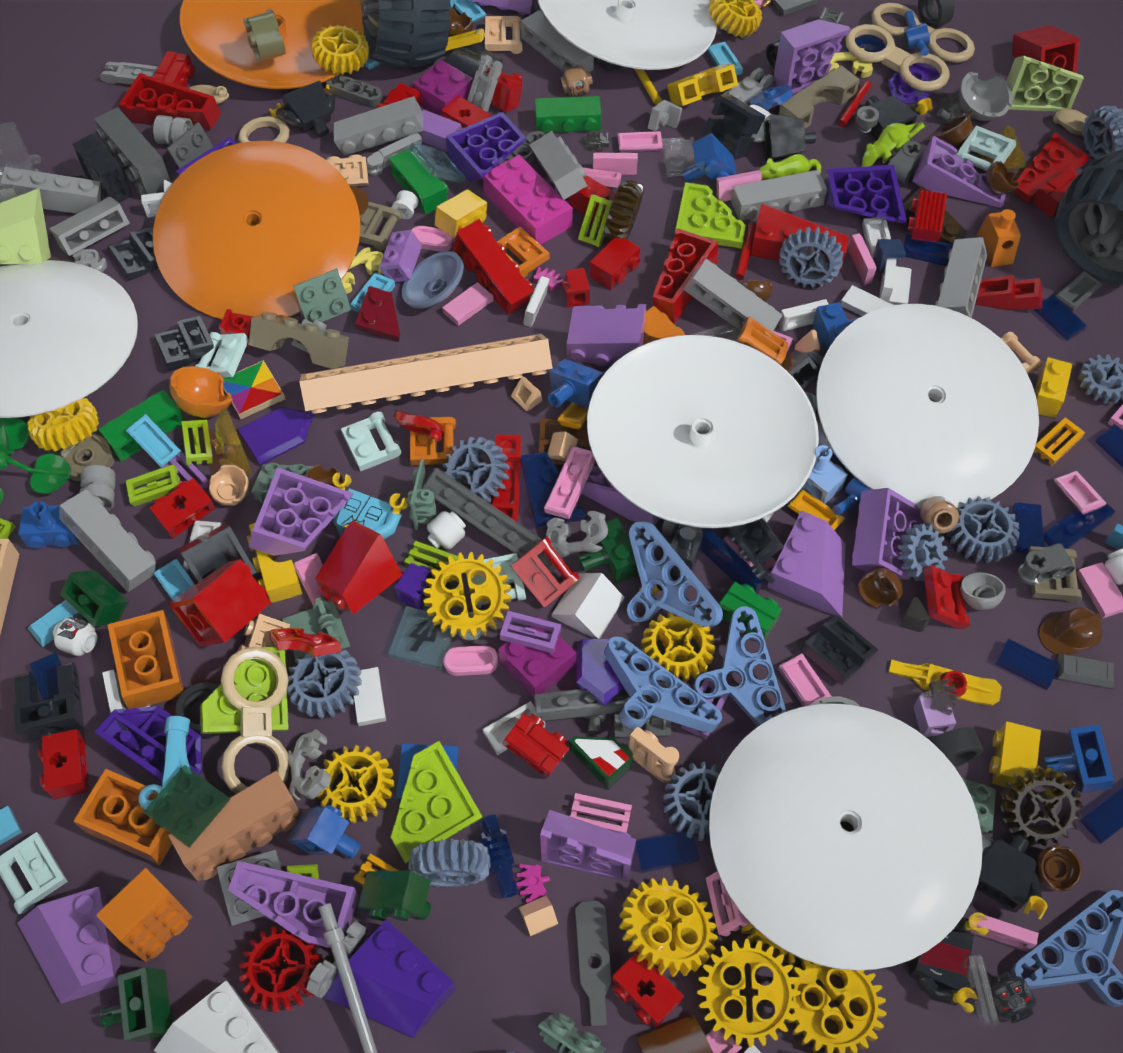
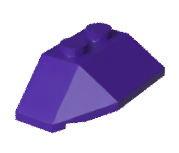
[95,706,202,796]

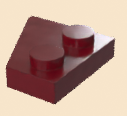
[355,286,400,342]

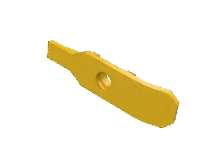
[888,660,1002,706]

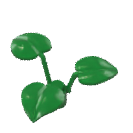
[0,417,71,505]

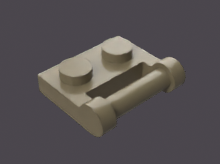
[359,202,402,251]
[1028,546,1082,603]

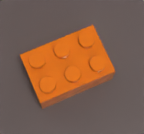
[108,610,184,709]
[74,769,190,865]
[96,868,192,962]

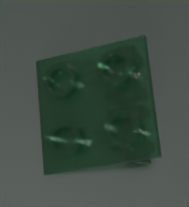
[144,765,231,848]

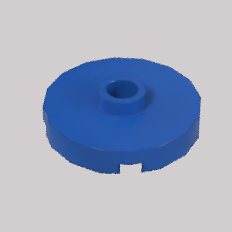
[750,85,793,110]

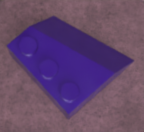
[824,165,906,224]
[324,919,456,1038]

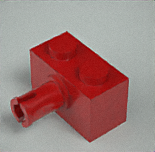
[477,65,523,112]

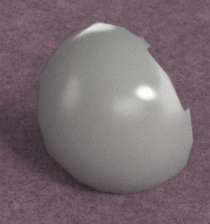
[958,72,1013,121]

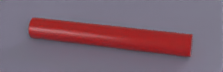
[838,81,872,127]
[735,223,756,280]

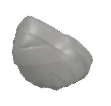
[960,572,1006,610]

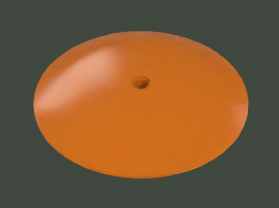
[180,0,364,89]
[153,141,361,320]

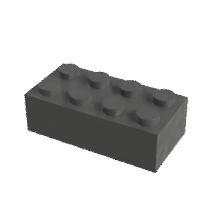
[94,107,171,196]

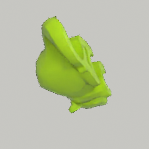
[862,122,925,167]
[759,154,821,180]

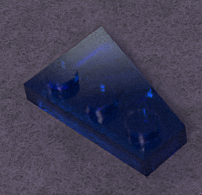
[520,452,587,527]

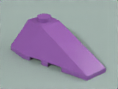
[912,136,1005,208]
[228,861,359,948]

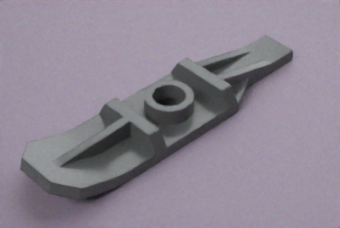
[575,901,611,1027]

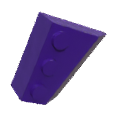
[446,112,526,182]

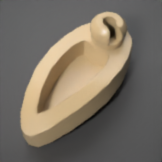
[189,85,229,105]
[1053,109,1088,137]

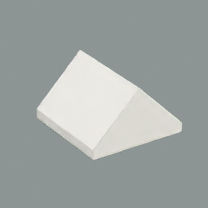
[552,573,624,639]

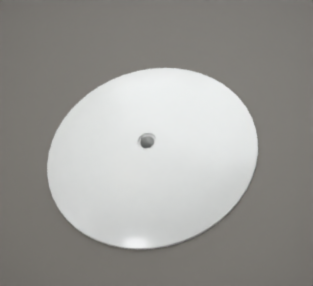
[537,0,717,70]
[0,260,138,418]
[816,304,1039,509]
[587,335,819,528]
[709,704,982,971]

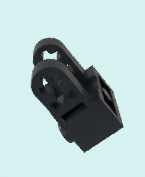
[14,662,84,743]

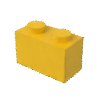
[435,189,487,239]
[1035,357,1072,419]
[989,721,1041,788]

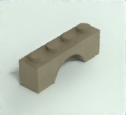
[779,65,860,128]
[249,312,349,369]

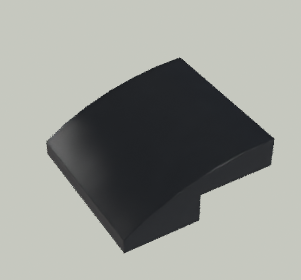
[444,44,503,78]
[108,227,159,280]
[155,316,214,370]
[800,615,878,686]

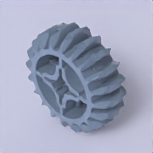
[1081,105,1123,161]
[779,226,843,289]
[442,437,510,502]
[947,496,1020,564]
[287,650,362,719]
[663,762,720,841]
[409,838,490,888]

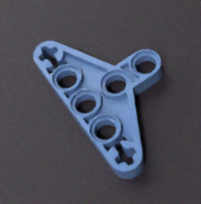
[627,521,723,627]
[694,606,786,727]
[604,636,722,733]
[1010,890,1123,1007]

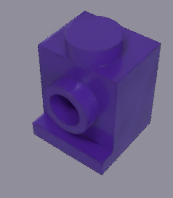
[394,562,432,611]

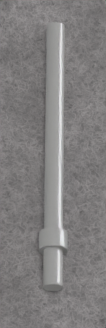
[319,903,378,1053]

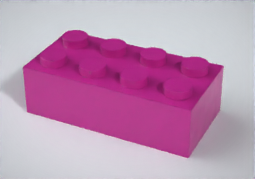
[483,155,572,245]

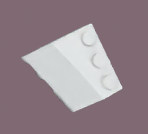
[154,981,280,1053]

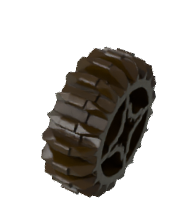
[604,179,644,240]
[999,765,1084,846]

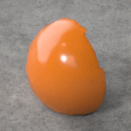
[169,366,233,418]

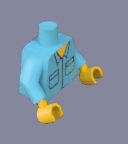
[333,473,408,539]

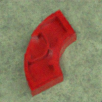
[269,628,341,657]

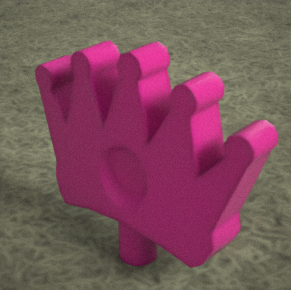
[534,267,564,291]
[516,864,550,904]

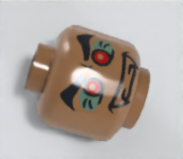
[561,66,593,97]
[920,496,959,533]

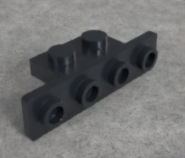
[726,518,784,584]

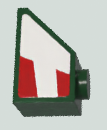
[569,736,634,790]

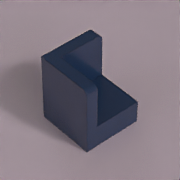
[873,239,906,273]

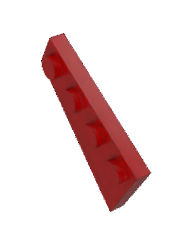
[1012,132,1089,203]

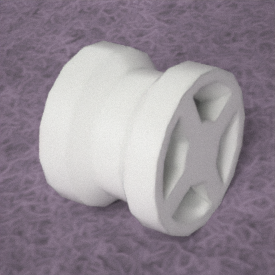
[392,190,419,220]

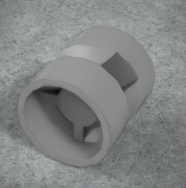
[153,115,193,145]
[80,465,116,511]

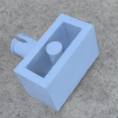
[802,445,848,504]

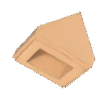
[511,377,543,411]
[547,431,578,462]
[519,896,558,937]

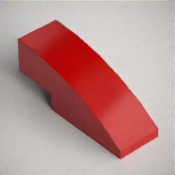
[975,275,1043,310]

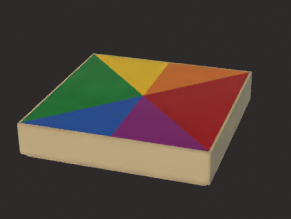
[223,360,285,419]

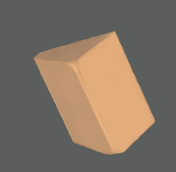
[795,330,820,353]

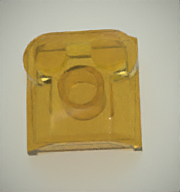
[211,408,252,476]

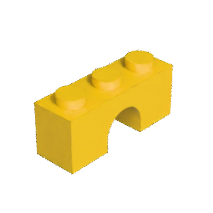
[667,64,738,106]
[247,523,302,603]

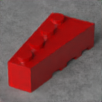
[118,73,221,130]
[751,204,849,272]
[453,219,534,315]
[653,228,718,324]

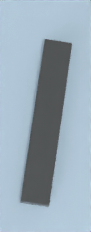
[422,468,565,574]

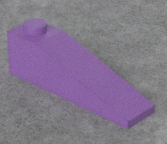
[581,466,660,525]

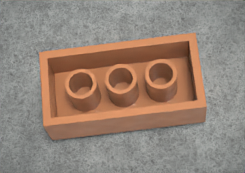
[168,771,301,882]

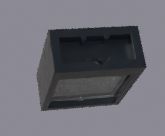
[72,134,132,203]

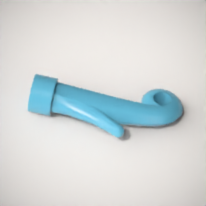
[139,716,192,811]

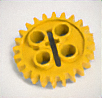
[423,552,511,640]
[619,878,718,977]
[697,939,801,1047]
[786,959,887,1053]

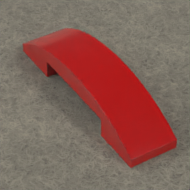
[492,434,521,522]

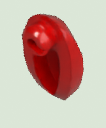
[393,409,444,442]

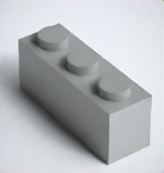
[49,197,130,256]

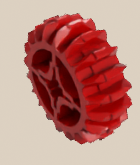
[239,926,324,1013]

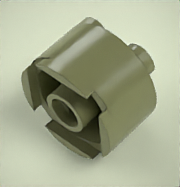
[243,11,286,62]

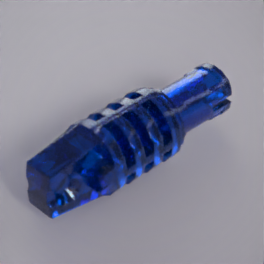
[480,814,519,899]

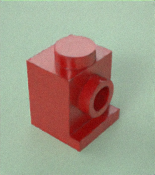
[562,268,590,308]
[219,309,254,347]

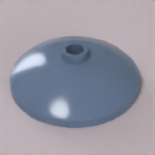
[402,251,464,308]

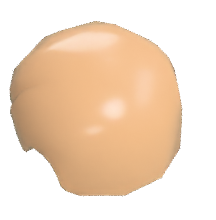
[209,465,249,506]

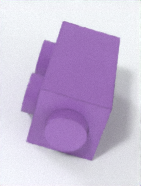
[418,110,462,151]
[379,230,422,282]

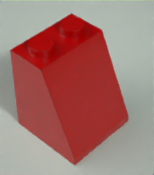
[1012,25,1080,73]
[315,520,402,615]
[168,559,272,647]

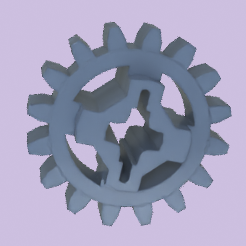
[1078,354,1123,404]
[898,524,947,581]

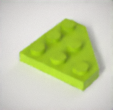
[674,182,746,248]
[200,647,288,734]
[391,741,483,863]

